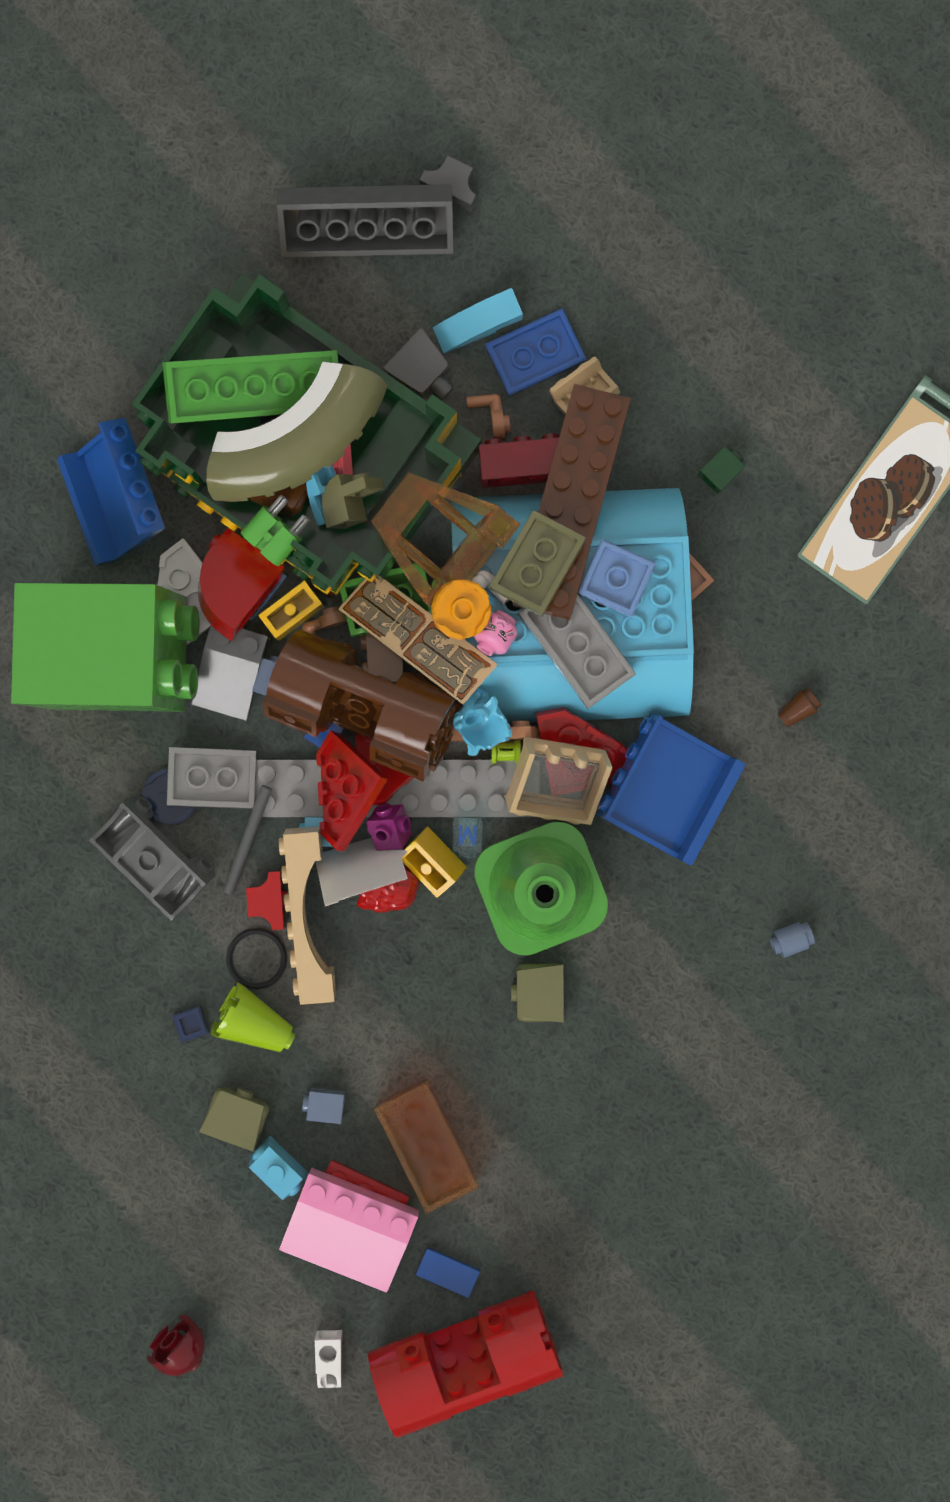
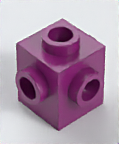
[367,803,412,851]

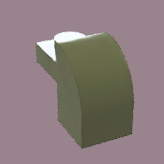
[322,473,384,529]

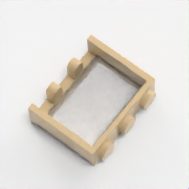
[504,736,612,825]

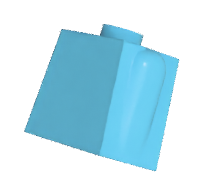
[249,1135,309,1200]

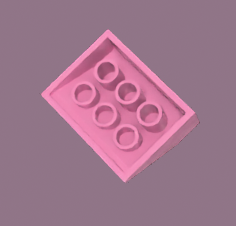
[279,1168,419,1293]

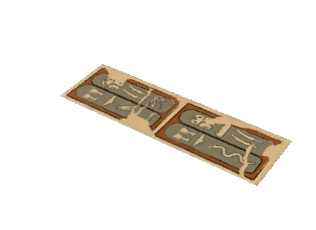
[339,579,498,704]

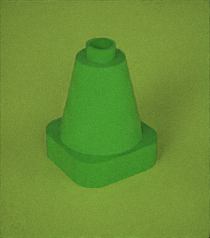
[475,822,608,955]

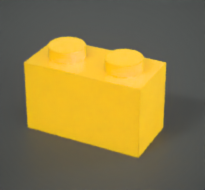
[258,580,324,641]
[402,826,467,898]

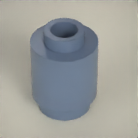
[769,922,815,958]

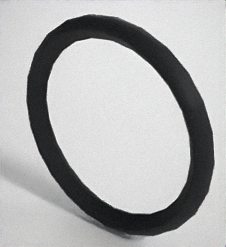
[226,928,287,989]

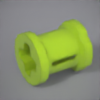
[492,739,521,764]

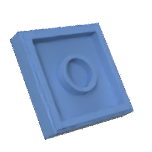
[578,539,656,618]

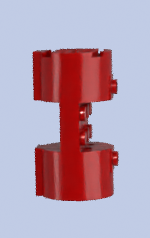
[368,1290,564,1438]

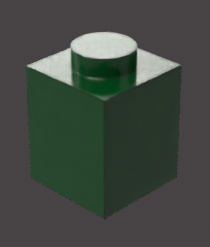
[698,446,745,494]

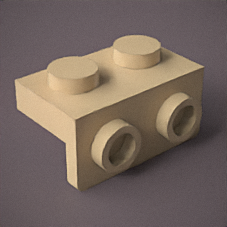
[550,357,620,415]

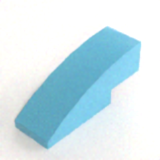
[433,288,523,354]

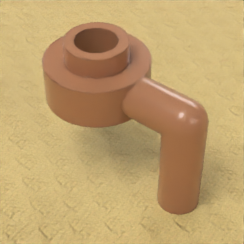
[466,394,510,439]
[302,606,347,635]

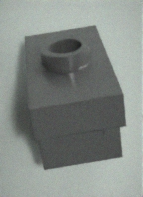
[419,155,476,212]

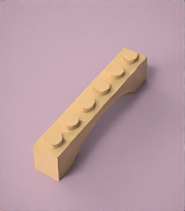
[279,826,336,1005]

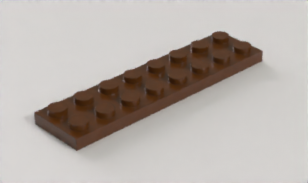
[513,384,631,620]

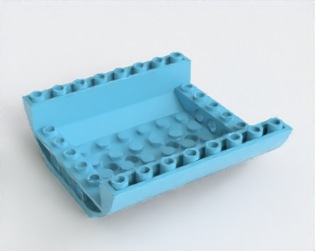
[451,488,694,724]

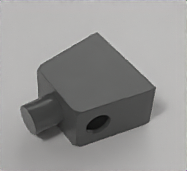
[383,328,454,400]

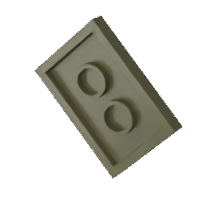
[490,510,586,617]

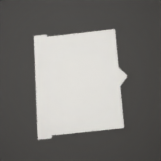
[316,838,408,906]

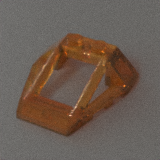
[371,473,521,607]

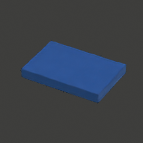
[485,308,587,397]

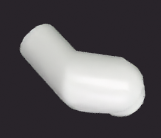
[472,570,509,604]

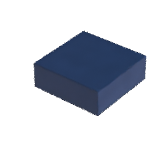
[172,1006,209,1043]

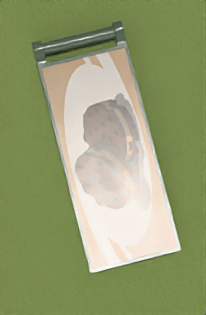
[798,375,950,604]

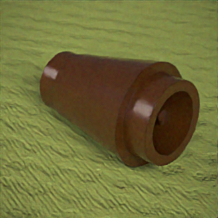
[778,687,822,727]

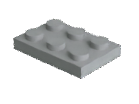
[166,747,256,809]

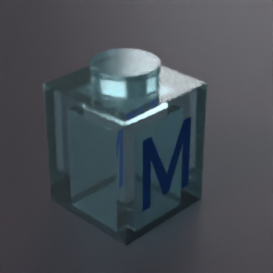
[453,817,483,858]

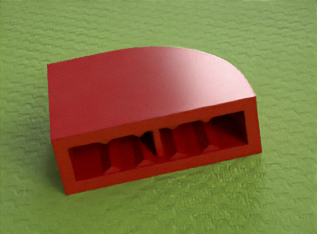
[198,528,285,641]

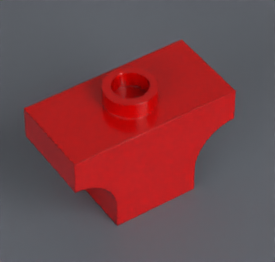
[246,871,289,930]

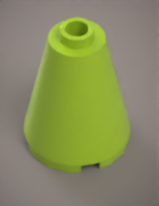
[211,983,295,1052]

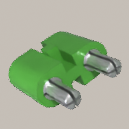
[241,495,310,566]

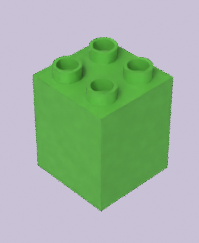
[11,583,200,712]

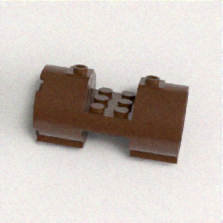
[263,629,462,782]

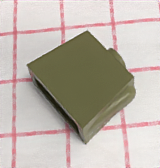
[511,963,564,1023]
[199,1087,269,1152]

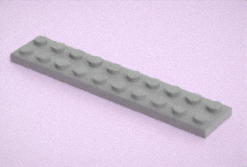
[252,760,539,817]

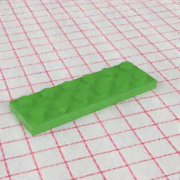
[162,350,338,423]

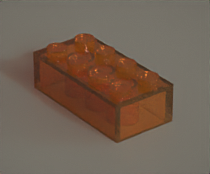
[374,1078,478,1214]

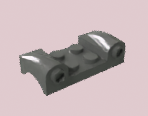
[89,796,215,921]

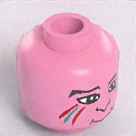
[474,610,518,656]

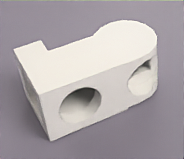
[315,1330,342,1388]

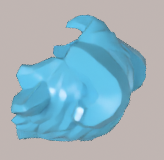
[453,688,512,756]

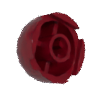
[147,1315,205,1377]

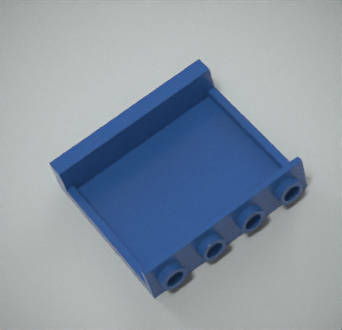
[57,418,165,566]
[597,713,746,866]

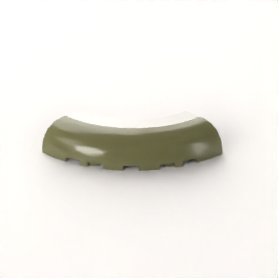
[206,362,388,502]

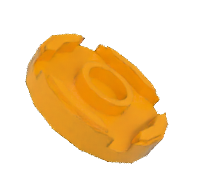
[431,579,491,640]

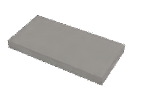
[518,594,636,709]

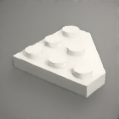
[157,538,211,645]

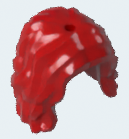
[357,863,420,913]

